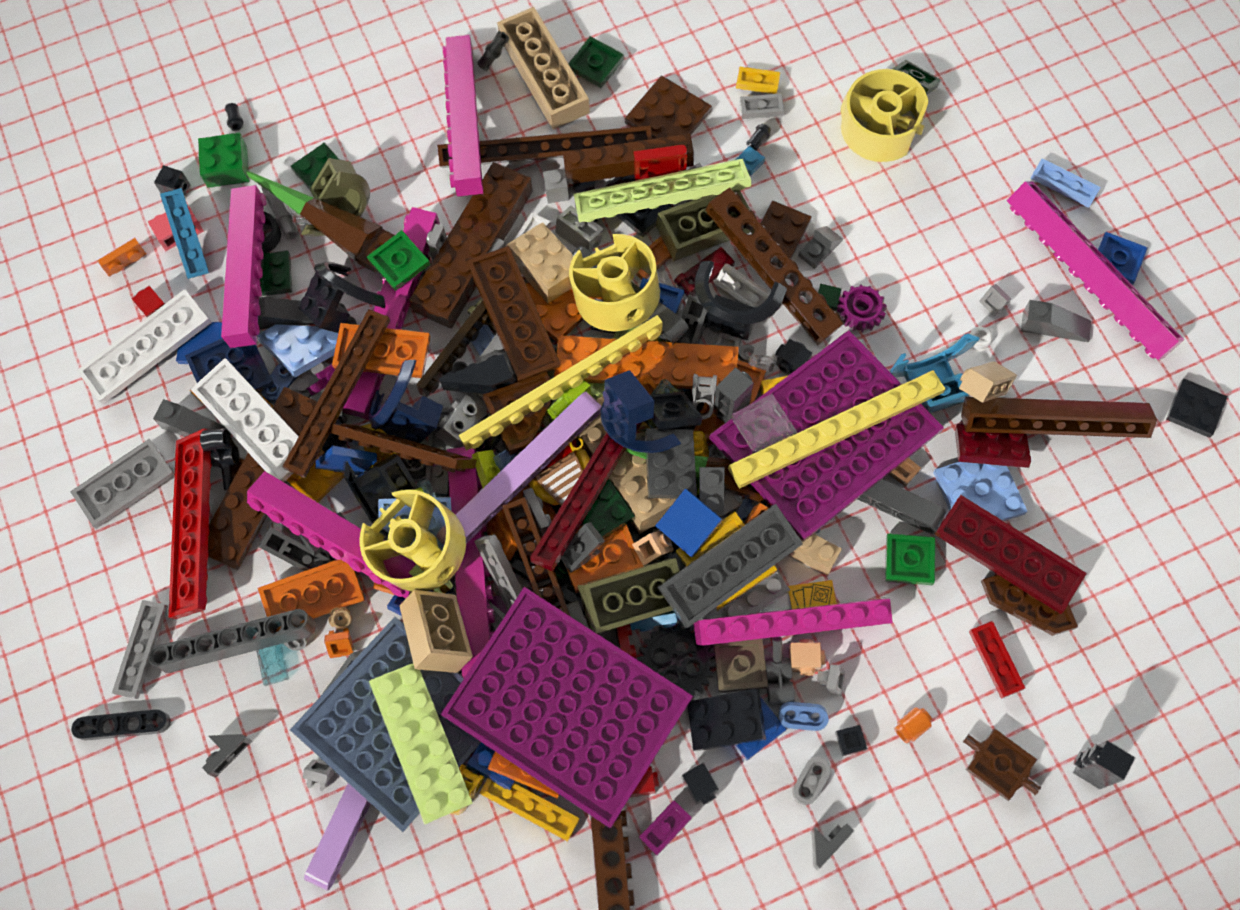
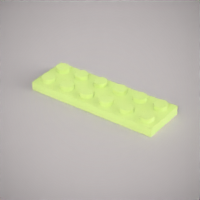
[369,663,473,825]

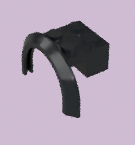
[695,261,787,341]
[298,262,386,333]
[343,454,418,540]

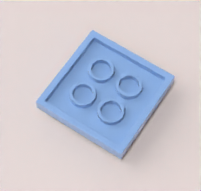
[933,462,1028,521]

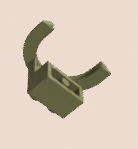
[301,158,370,237]

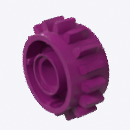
[837,284,887,333]

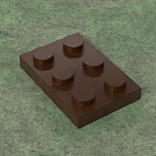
[757,200,812,269]

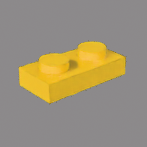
[736,66,780,94]

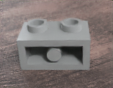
[435,395,487,448]

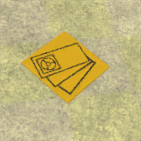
[788,580,837,609]

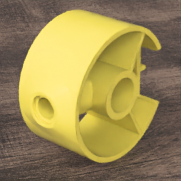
[840,69,928,162]
[569,234,660,331]
[360,490,466,592]

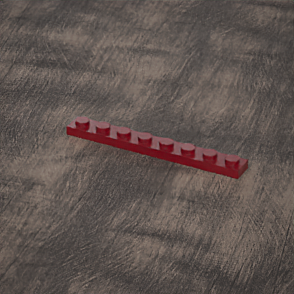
[530,422,642,572]

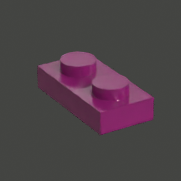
[639,800,692,856]

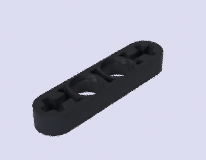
[71,709,171,741]

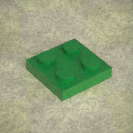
[367,230,430,291]
[885,533,935,586]

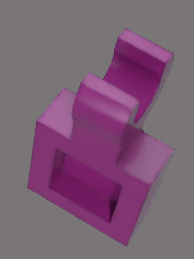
[306,364,336,396]

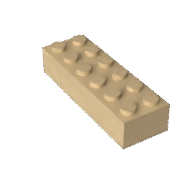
[497,7,590,130]
[575,396,676,534]

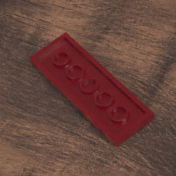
[934,494,1087,614]

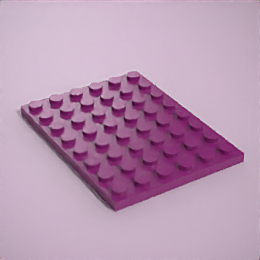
[710,330,944,542]
[441,587,693,828]

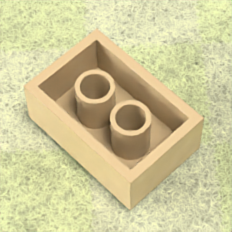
[507,222,574,303]
[400,589,473,673]

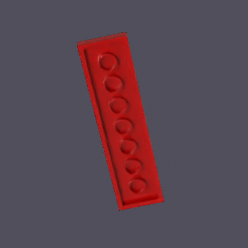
[168,428,212,619]

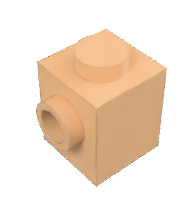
[632,530,674,566]
[788,639,825,676]

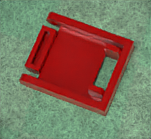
[634,145,687,181]

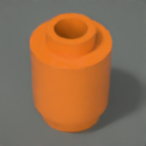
[894,707,932,744]

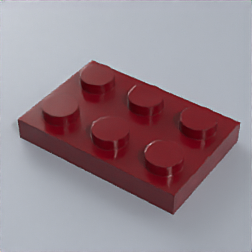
[955,424,1031,468]

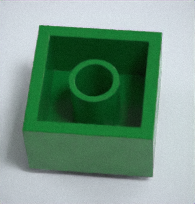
[198,132,249,188]

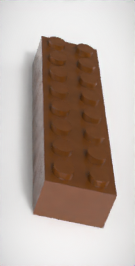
[409,162,533,329]

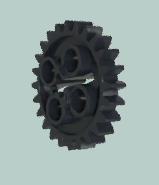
[637,623,716,699]

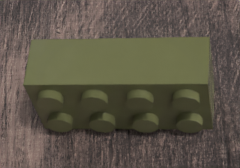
[656,190,751,262]
[577,558,679,634]

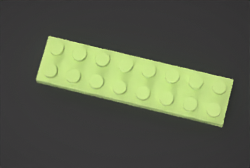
[574,158,752,222]

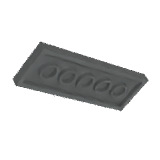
[658,504,803,628]

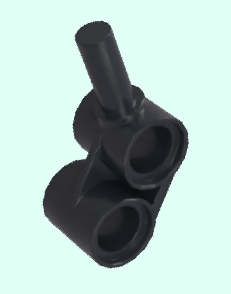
[200,428,240,490]

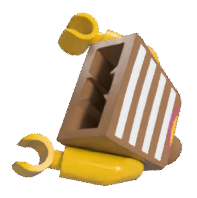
[528,438,590,506]

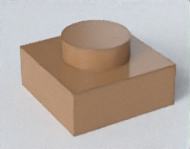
[889,458,921,487]

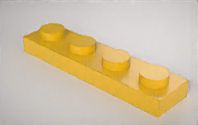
[479,778,580,842]

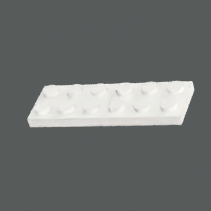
[77,289,212,404]
[191,358,299,482]

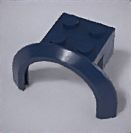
[369,359,443,443]
[601,370,681,453]

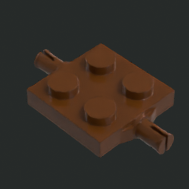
[963,729,1041,801]

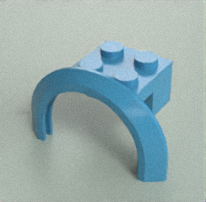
[890,334,979,413]

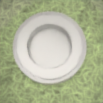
[970,327,992,350]

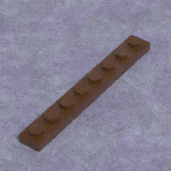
[283,309,390,478]

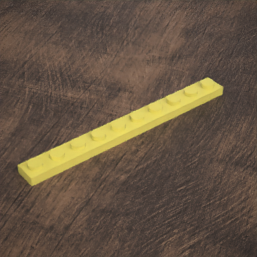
[459,315,663,451]
[728,370,945,489]

